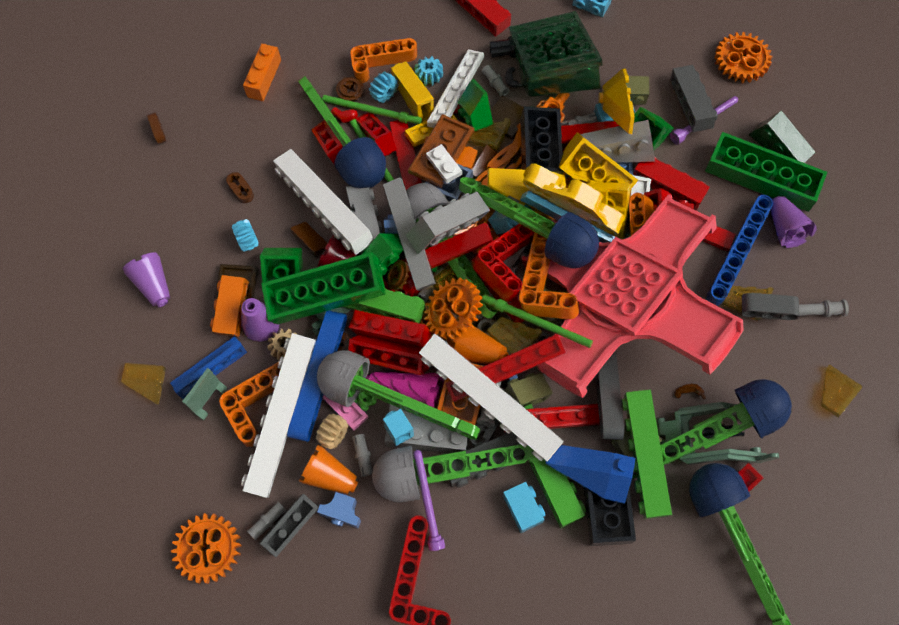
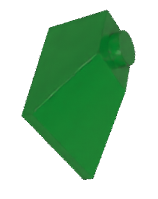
[634,107,674,150]

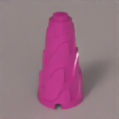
[366,372,444,409]

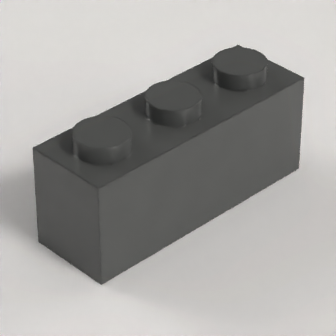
[259,494,319,557]

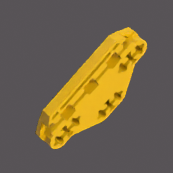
[523,164,625,236]

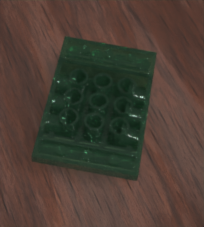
[509,11,603,97]

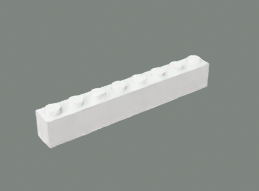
[273,149,373,255]
[241,333,316,498]
[419,334,564,461]

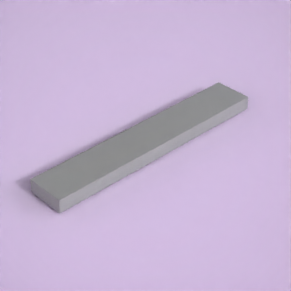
[383,177,436,291]

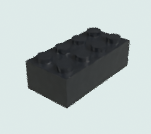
[520,106,564,174]
[583,487,636,546]

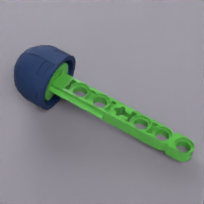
[298,76,386,188]
[459,177,599,268]
[632,379,792,479]
[689,463,792,625]

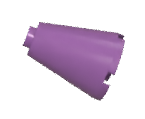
[770,196,817,248]
[123,252,170,307]
[241,298,280,342]

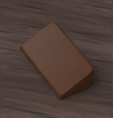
[472,145,502,183]
[290,221,328,258]

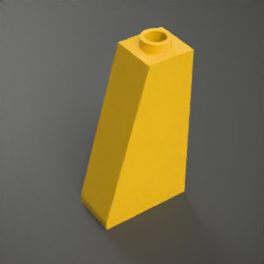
[391,61,434,123]

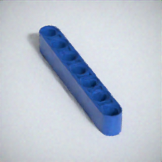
[706,195,773,306]
[287,310,347,442]

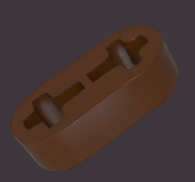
[147,112,167,144]
[226,172,254,203]

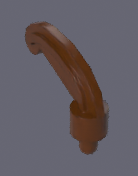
[675,383,706,400]

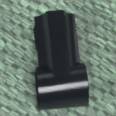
[489,34,525,58]

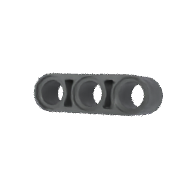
[742,293,800,320]

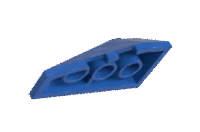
[546,445,636,504]

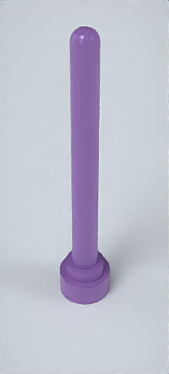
[670,96,738,145]
[413,450,445,551]

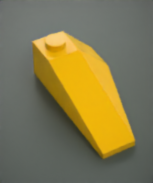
[598,69,635,134]
[559,132,638,190]
[487,168,566,217]

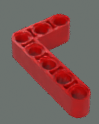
[472,224,534,302]
[389,516,451,625]

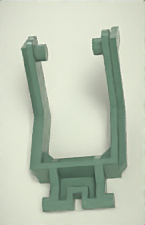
[657,402,779,465]

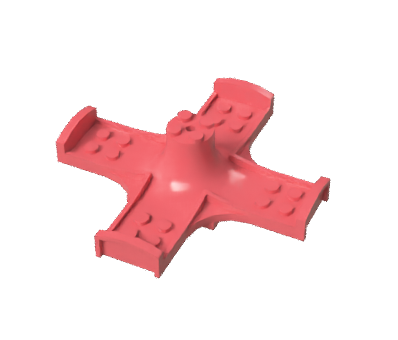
[521,194,744,398]

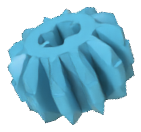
[414,56,443,86]
[369,71,399,103]
[232,219,259,252]

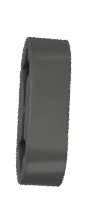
[471,418,499,447]

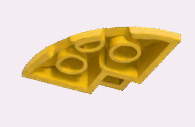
[587,182,631,240]

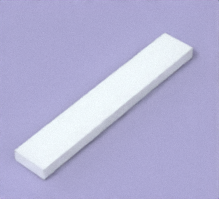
[427,49,484,128]

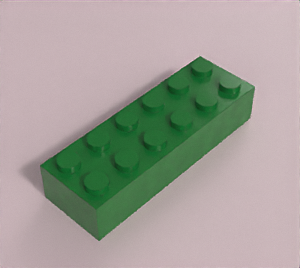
[705,132,827,212]
[261,252,386,325]

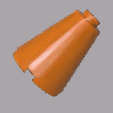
[453,325,509,364]
[299,445,358,495]

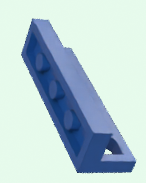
[170,336,247,399]

